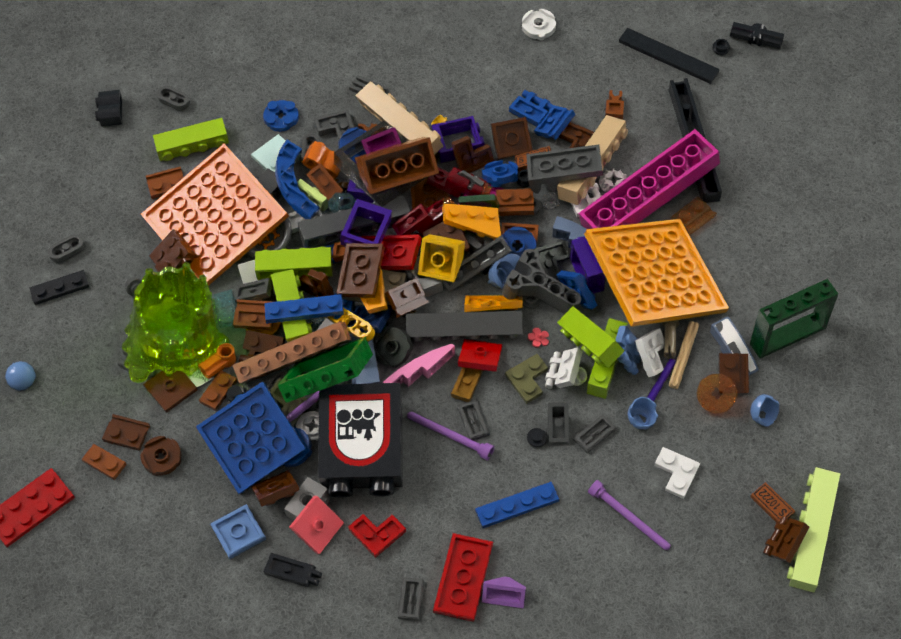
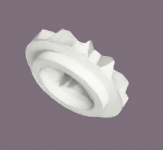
[599,168,627,193]
[296,411,319,441]

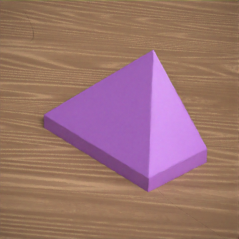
[482,577,526,608]

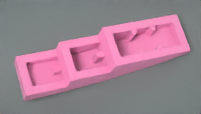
[383,344,455,387]

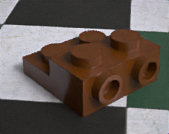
[149,229,197,282]

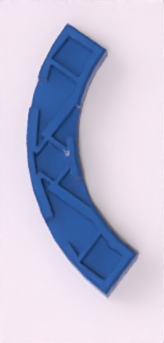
[275,140,320,219]

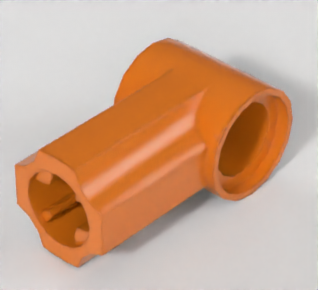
[198,343,236,379]

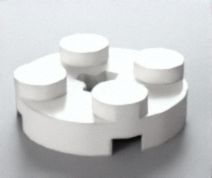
[522,9,556,40]

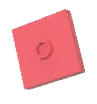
[289,495,344,554]

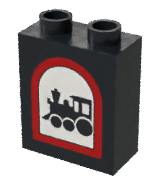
[318,383,403,498]

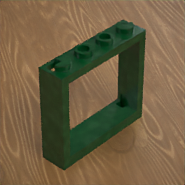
[750,279,838,359]

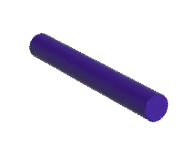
[647,359,676,402]

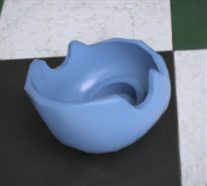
[5,361,36,391]
[750,394,779,427]
[628,397,658,430]

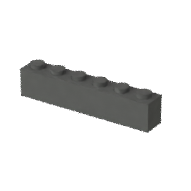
[298,195,410,248]
[406,311,523,341]

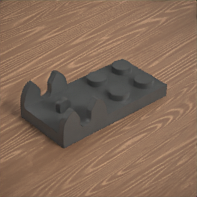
[526,144,603,194]

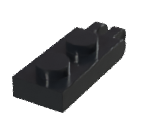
[263,553,322,587]

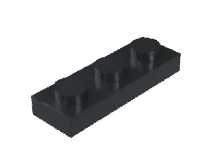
[29,270,89,305]

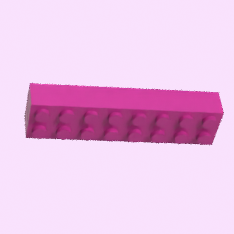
[579,129,720,229]

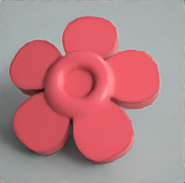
[527,328,549,348]

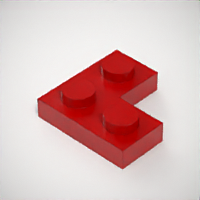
[348,514,406,558]

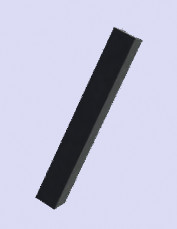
[668,78,722,204]

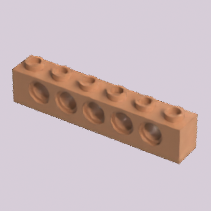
[232,321,352,384]

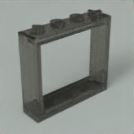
[334,121,429,207]

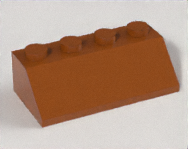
[355,137,439,194]

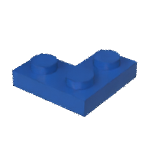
[556,270,598,310]

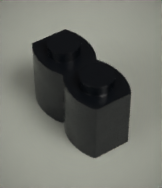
[95,90,123,127]

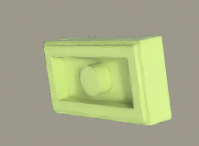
[297,179,329,211]

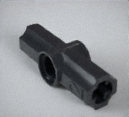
[730,22,785,49]

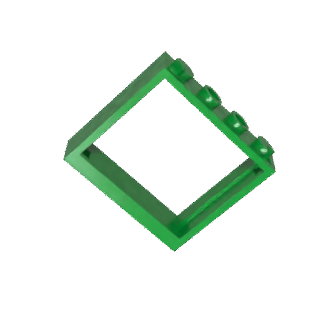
[278,337,373,403]

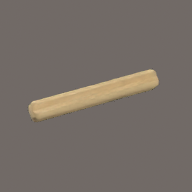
[669,321,699,389]

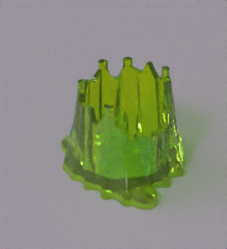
[122,262,230,383]

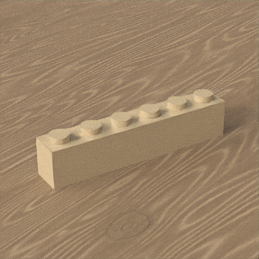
[355,81,443,155]
[557,115,628,205]

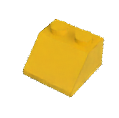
[418,234,465,282]

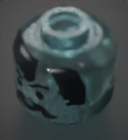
[328,192,356,213]

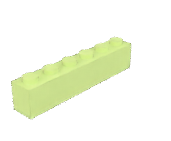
[787,467,840,592]

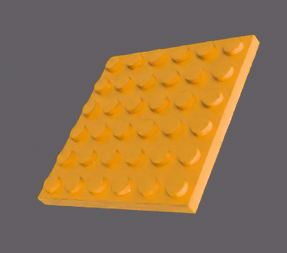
[584,219,729,327]

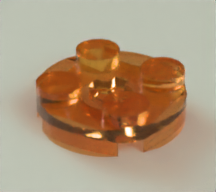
[697,374,738,414]

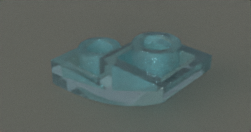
[213,289,236,328]

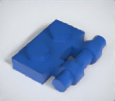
[509,90,555,126]

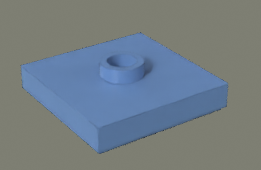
[210,504,266,559]

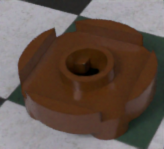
[140,436,182,476]

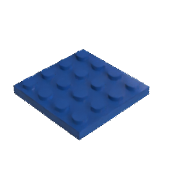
[196,382,307,494]

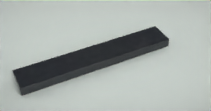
[619,28,719,84]

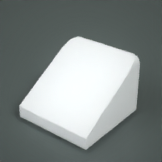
[238,260,258,284]

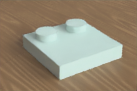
[251,134,300,172]

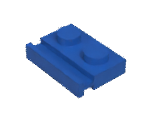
[534,105,575,140]

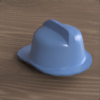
[487,253,520,289]

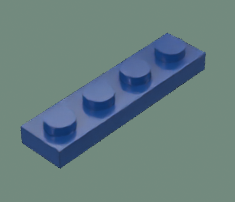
[264,294,344,324]
[475,482,559,528]

